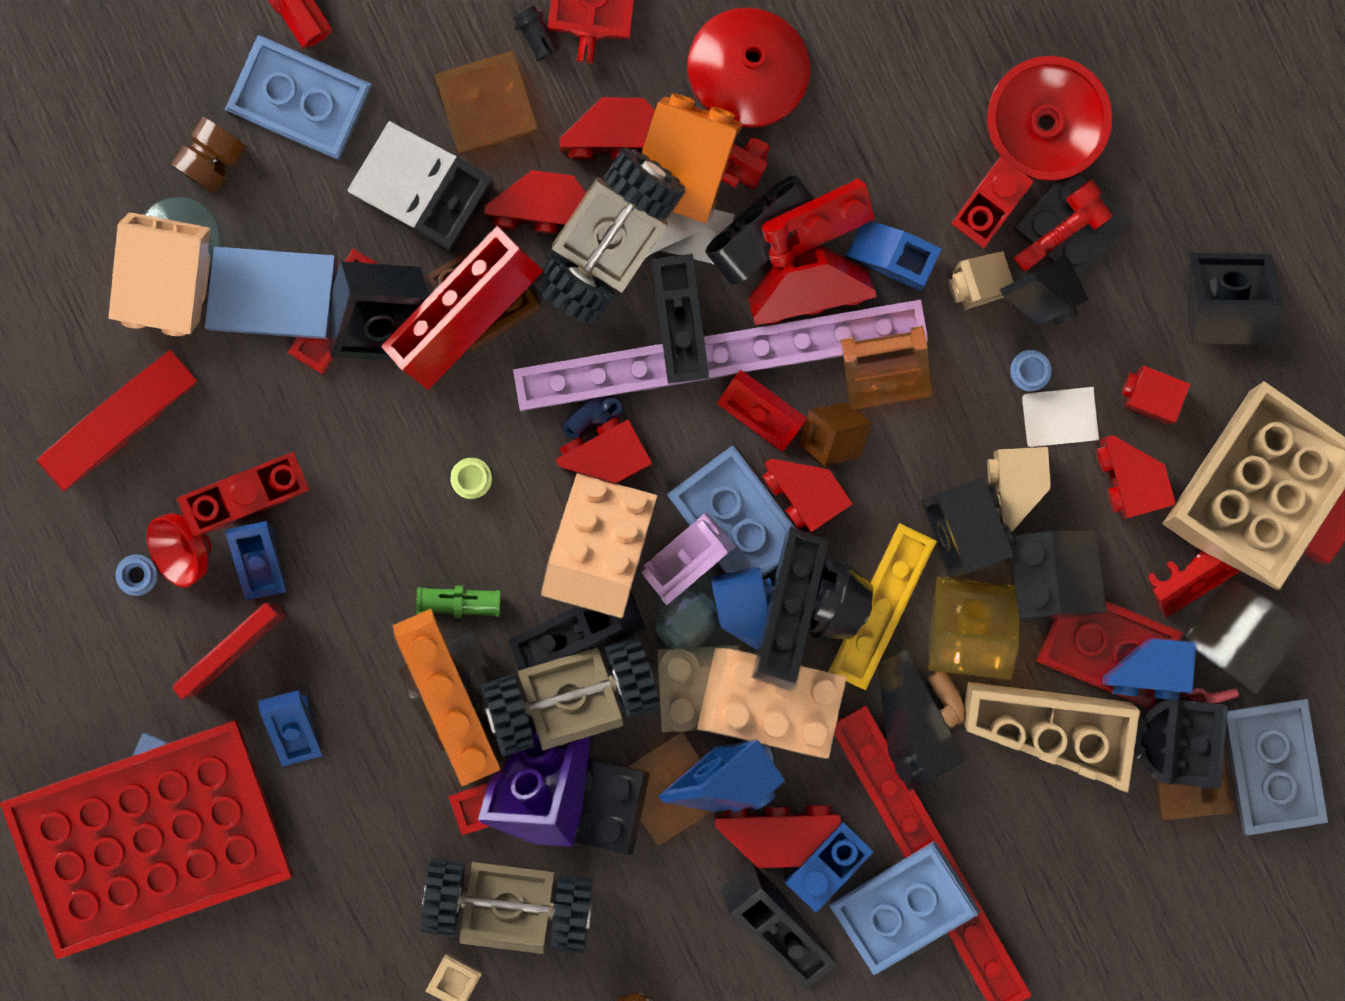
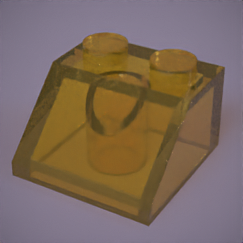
[928,577,1019,680]

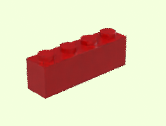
[381,226,544,390]

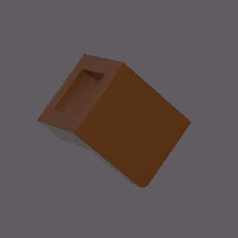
[799,402,872,466]

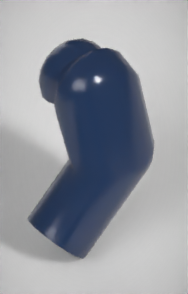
[562,397,623,440]

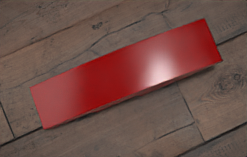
[37,350,197,493]

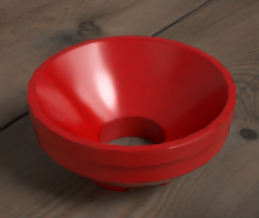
[146,513,211,588]

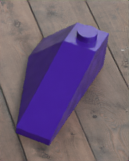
[478,720,591,847]

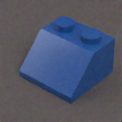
[658,740,785,812]

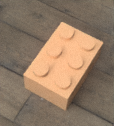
[541,473,657,618]
[697,648,846,759]

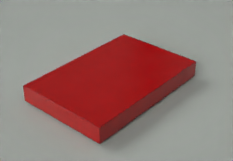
[1036,601,1183,709]
[172,603,288,699]

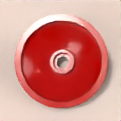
[687,8,811,128]
[987,56,1112,181]

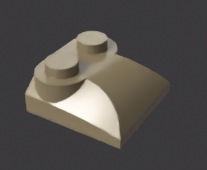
[657,645,740,732]

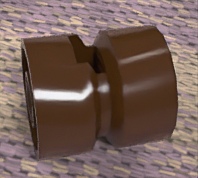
[170,116,248,195]

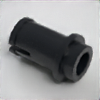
[513,6,560,62]

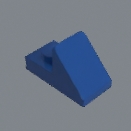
[225,521,286,600]
[258,690,322,767]

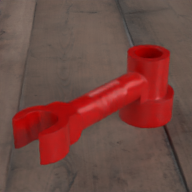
[1013,179,1113,272]

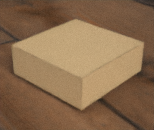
[426,953,483,1001]

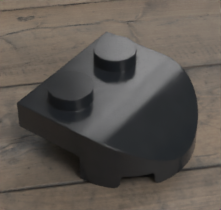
[1134,700,1228,789]

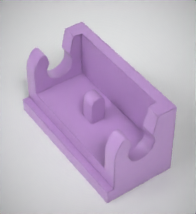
[642,512,736,605]

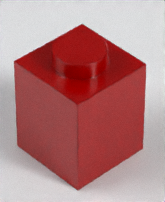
[1121,366,1190,425]

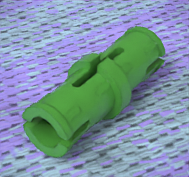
[416,585,500,619]

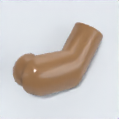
[926,668,966,730]

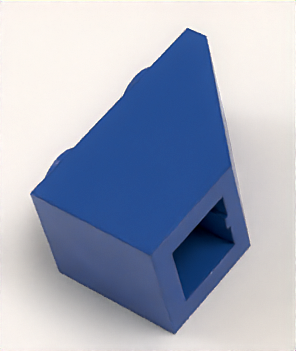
[846,221,942,291]
[710,567,772,651]
[1102,638,1196,700]
[784,822,874,912]

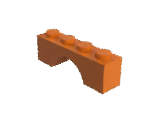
[393,609,501,786]

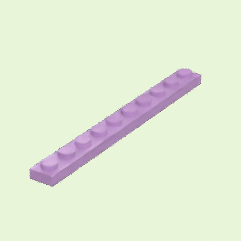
[513,300,928,411]

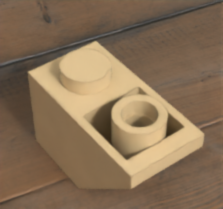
[948,251,1013,310]
[987,447,1051,532]

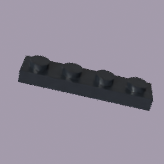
[751,527,829,691]

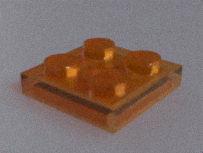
[434,50,538,155]
[627,732,712,846]

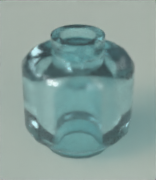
[655,590,717,651]

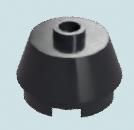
[809,558,873,639]

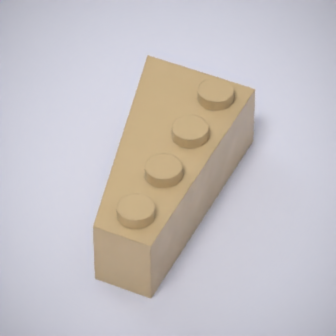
[963,682,1140,793]

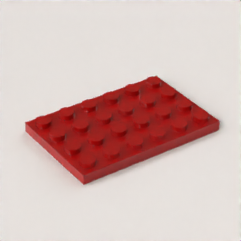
[0,719,294,959]

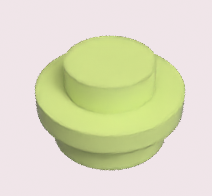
[451,458,492,499]

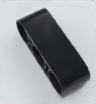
[705,175,815,285]

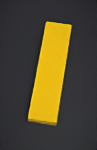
[828,523,937,690]

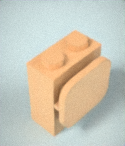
[108,212,211,336]

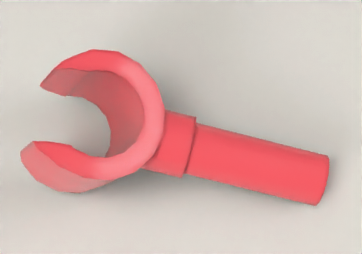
[1180,688,1239,704]

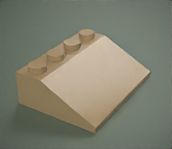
[1162,381,1345,590]

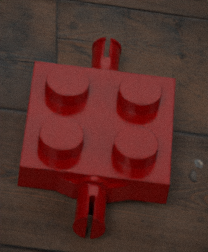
[547,0,634,64]

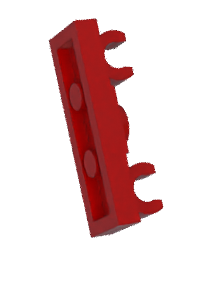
[1148,551,1240,618]

